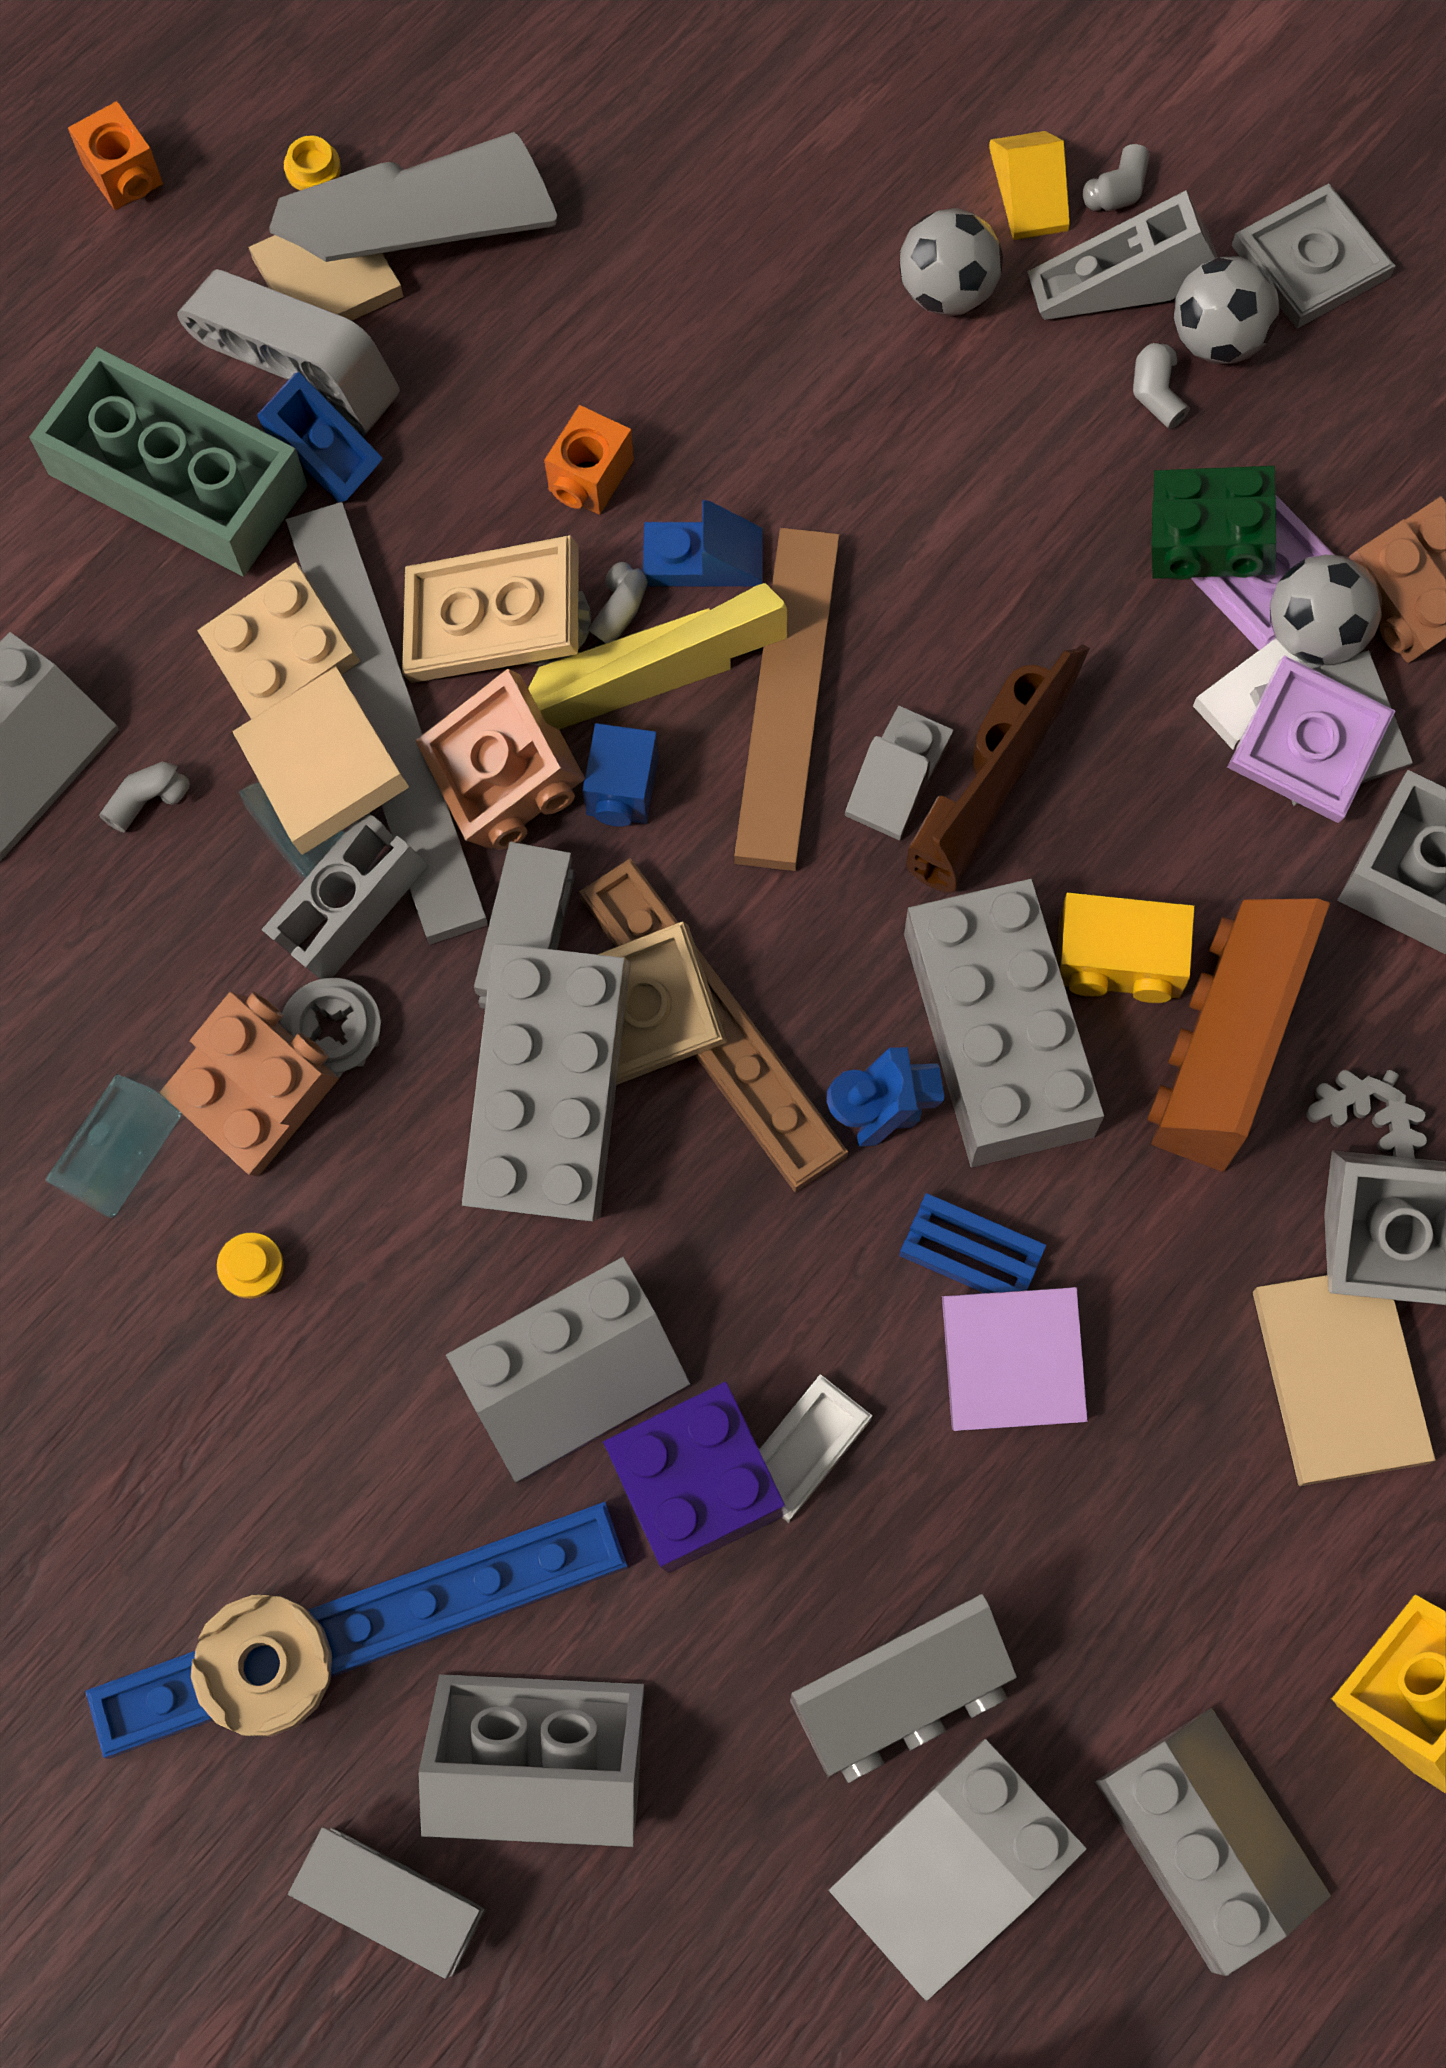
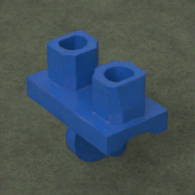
[827,1047,944,1146]

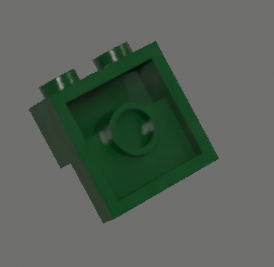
[1151,466,1276,580]

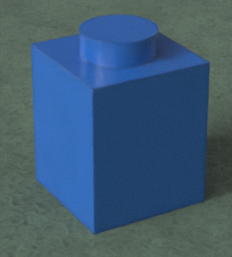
[582,723,659,827]

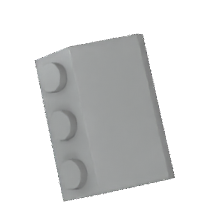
[0,632,119,862]
[1324,1150,1446,1305]
[446,1257,691,1485]
[790,1594,1017,1783]
[419,1674,644,1847]
[1094,1708,1331,1976]

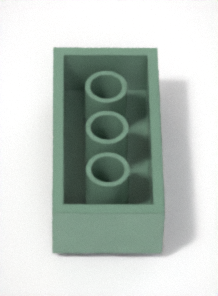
[29,347,308,577]

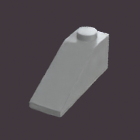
[1027,190,1217,320]

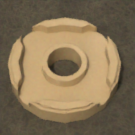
[191,1595,332,1737]

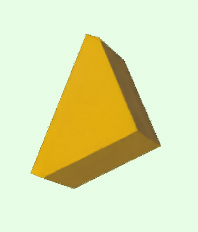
[989,131,1070,240]

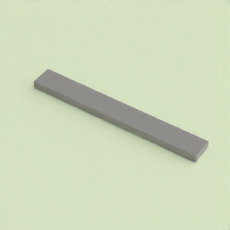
[286,502,488,945]

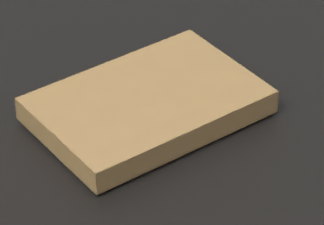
[402,535,579,683]
[232,666,409,855]
[1253,1275,1436,1487]

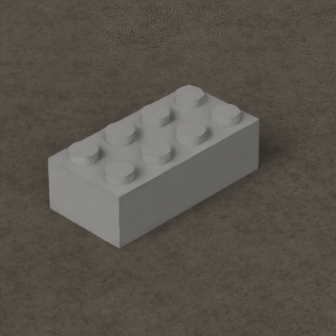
[1337,770,1446,954]
[904,879,1104,1168]
[462,943,631,1222]

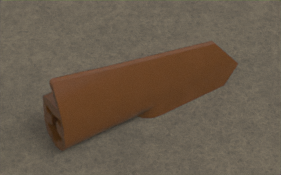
[906,644,1090,893]

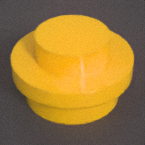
[284,136,341,191]
[217,1233,284,1299]

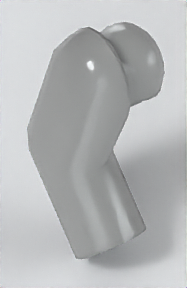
[1083,144,1150,211]
[1133,343,1190,430]
[587,562,648,644]
[99,762,190,833]

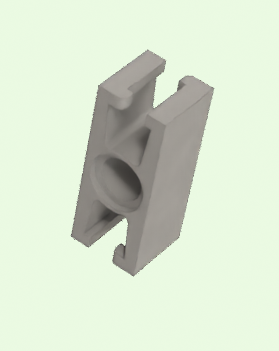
[262,813,428,979]
[474,842,575,1009]
[287,1827,487,1979]

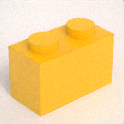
[1056,893,1194,1003]

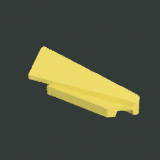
[528,583,787,729]

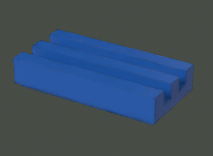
[899,1193,1046,1293]

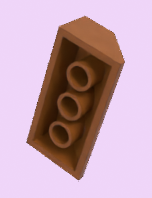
[1147,898,1330,1172]

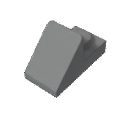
[845,705,954,841]

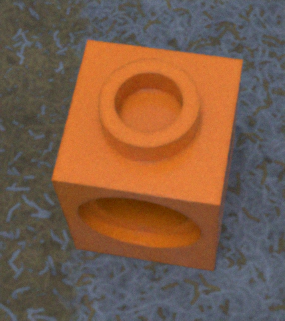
[68,101,163,210]
[544,405,634,515]

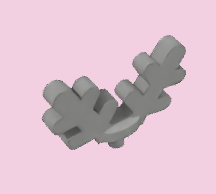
[1306,1070,1427,1158]

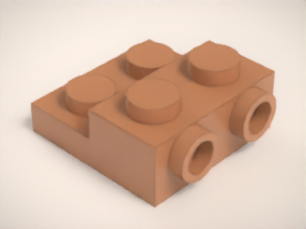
[1348,496,1446,664]
[415,669,585,850]
[159,992,339,1176]

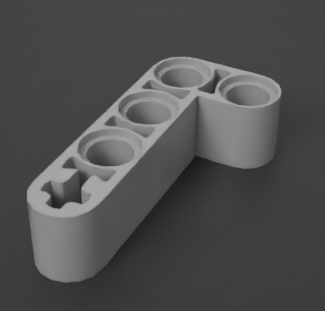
[177,269,400,437]

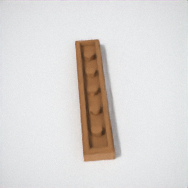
[734,528,839,871]
[579,858,848,1193]

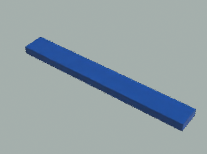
[85,1502,628,1759]

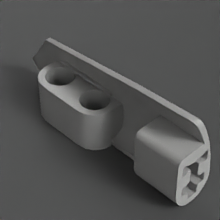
[270,132,557,262]

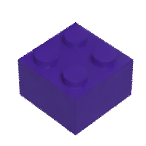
[603,1381,789,1573]

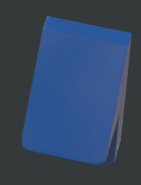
[257,371,383,503]
[643,500,763,587]

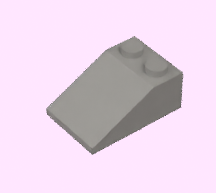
[828,1739,1086,2001]

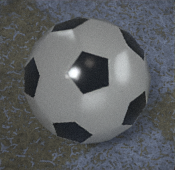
[899,208,1003,316]
[1174,257,1279,364]
[1270,555,1382,665]

